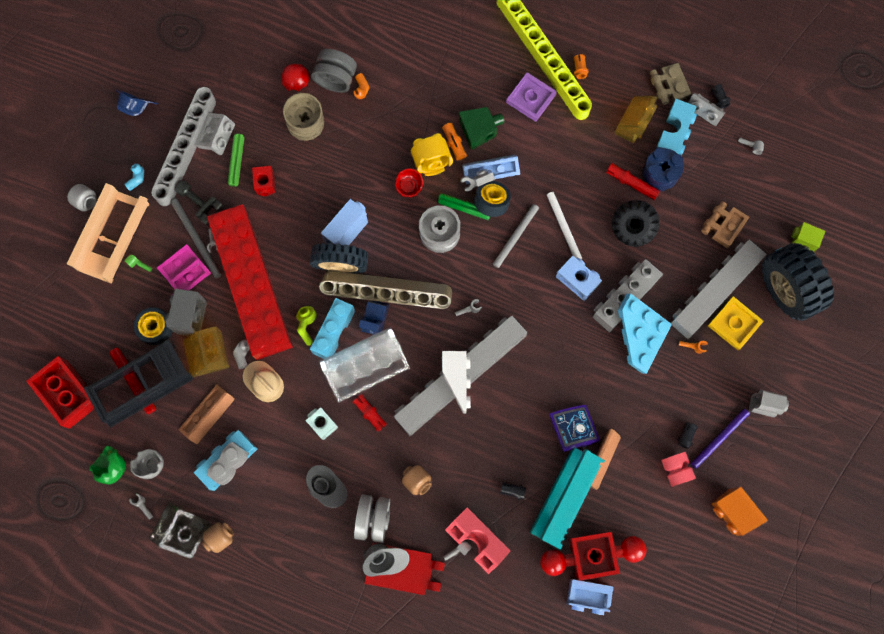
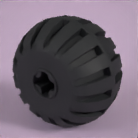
[612,200,660,247]

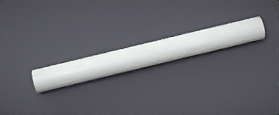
[547,192,582,259]

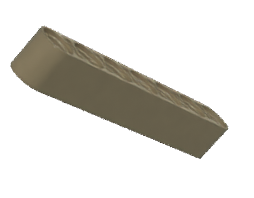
[319,271,453,309]

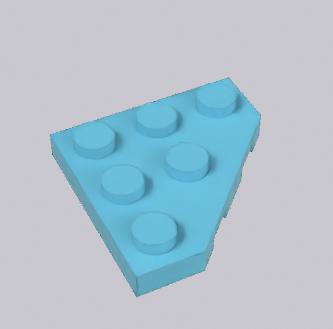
[618,294,672,374]

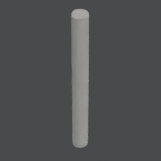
[493,204,539,268]

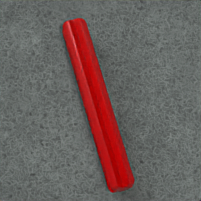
[109,348,156,414]

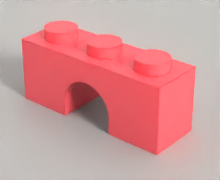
[445,507,510,574]

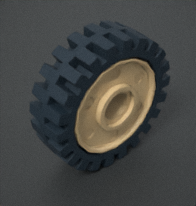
[310,243,368,274]

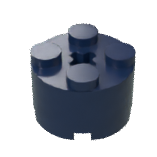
[642,148,684,192]

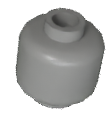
[67,184,97,211]

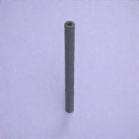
[171,198,222,278]

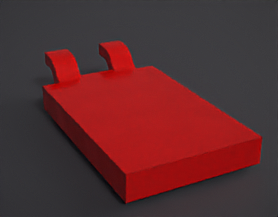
[364,543,445,595]

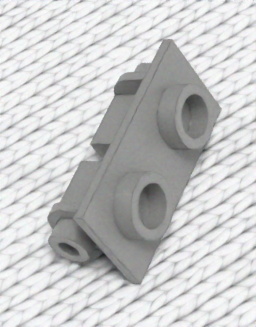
[688,93,726,126]

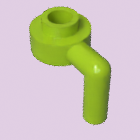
[296,306,317,346]

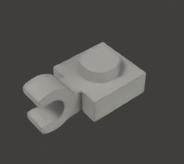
[460,169,495,191]

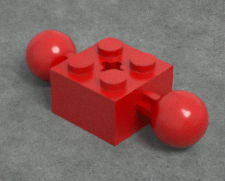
[540,532,647,581]

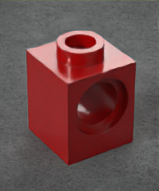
[252,166,276,196]

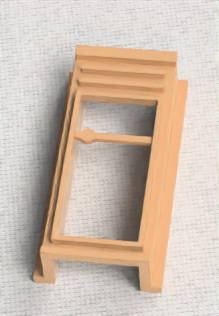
[67,183,149,284]

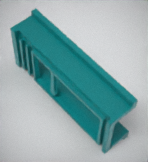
[530,448,605,549]

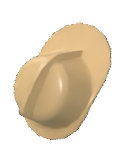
[243,361,284,402]

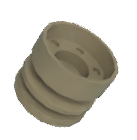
[283,93,325,141]

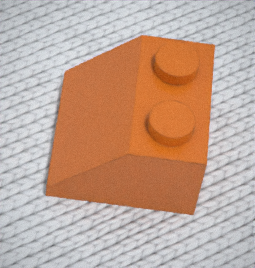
[711,487,768,536]

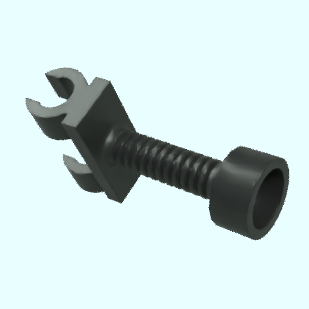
[175,180,225,226]

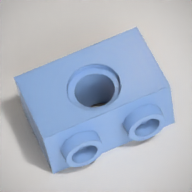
[556,256,602,301]

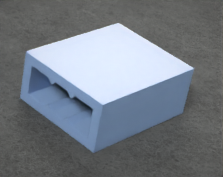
[321,199,368,245]

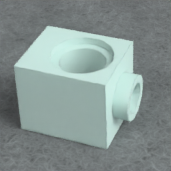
[306,408,338,440]

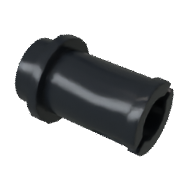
[711,84,731,109]
[677,422,698,449]
[500,481,526,500]

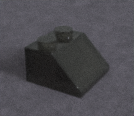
[149,502,211,559]

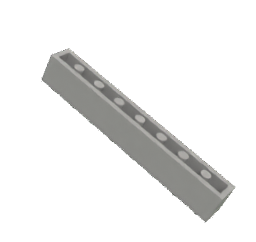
[394,316,527,436]

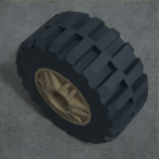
[762,243,834,321]

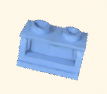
[567,579,613,615]

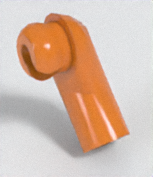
[354,73,370,99]

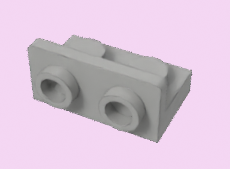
[195,113,235,155]

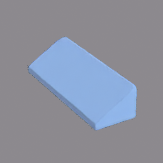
[462,155,520,184]

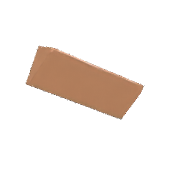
[179,384,234,444]
[591,429,621,490]

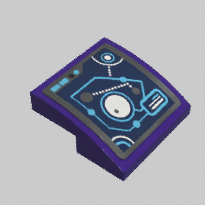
[549,405,600,452]

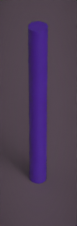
[691,409,750,469]

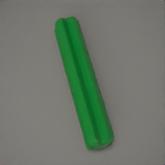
[438,193,490,220]

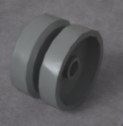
[311,49,357,93]

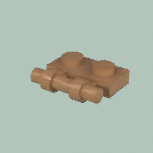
[701,201,749,249]

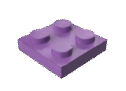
[506,73,557,122]

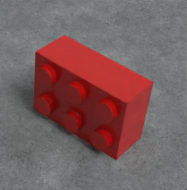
[26,356,95,429]

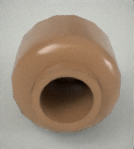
[402,465,432,495]
[202,522,234,553]

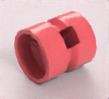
[661,452,696,487]

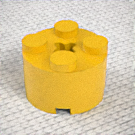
[411,134,453,176]

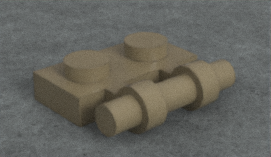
[650,63,692,105]

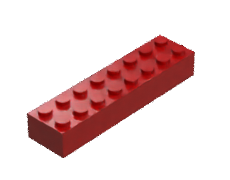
[207,204,293,360]

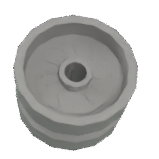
[419,206,460,253]
[354,494,390,543]

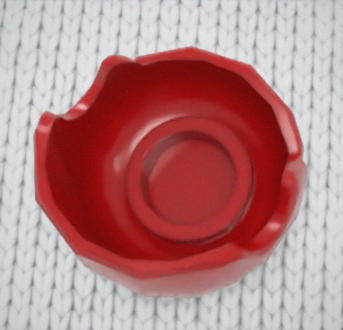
[281,63,310,91]
[395,168,424,198]

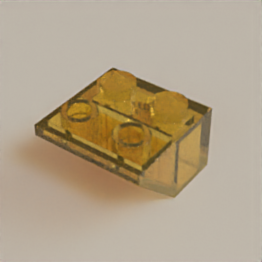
[615,96,657,143]
[183,326,229,377]

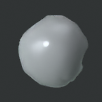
[130,449,164,479]

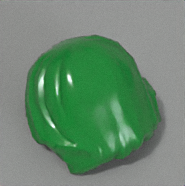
[89,446,126,485]

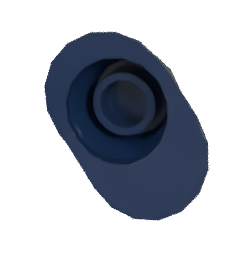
[115,89,159,116]

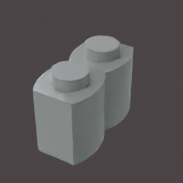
[749,390,789,417]
[207,442,249,485]

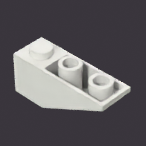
[442,351,470,413]

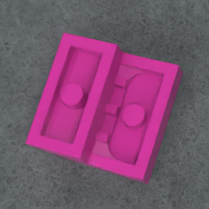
[157,244,211,291]

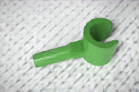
[124,255,153,272]

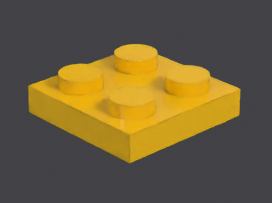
[708,296,763,350]

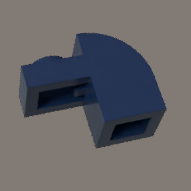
[359,300,389,336]

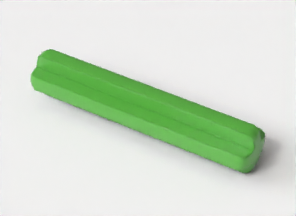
[228,134,244,187]

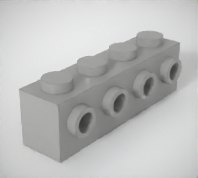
[593,259,663,333]

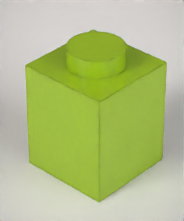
[791,222,825,252]

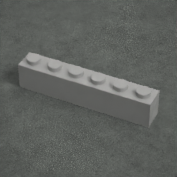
[671,240,767,339]

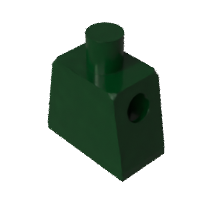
[459,107,504,150]

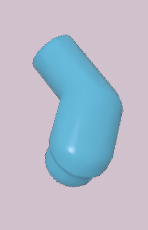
[124,164,144,191]

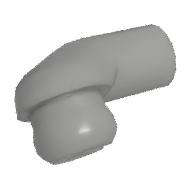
[233,340,249,369]

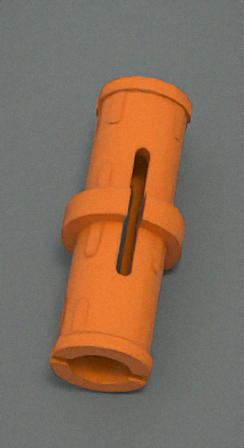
[442,123,467,161]

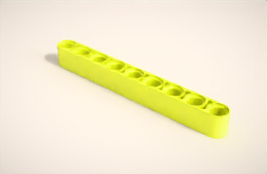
[497,0,592,120]

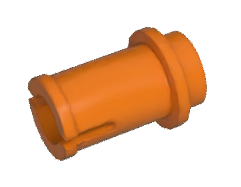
[574,54,589,79]

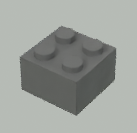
[165,289,207,338]

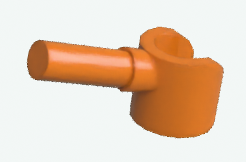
[679,341,708,354]

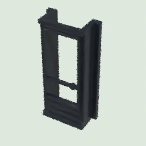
[84,339,194,428]

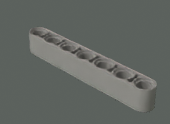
[151,87,216,206]

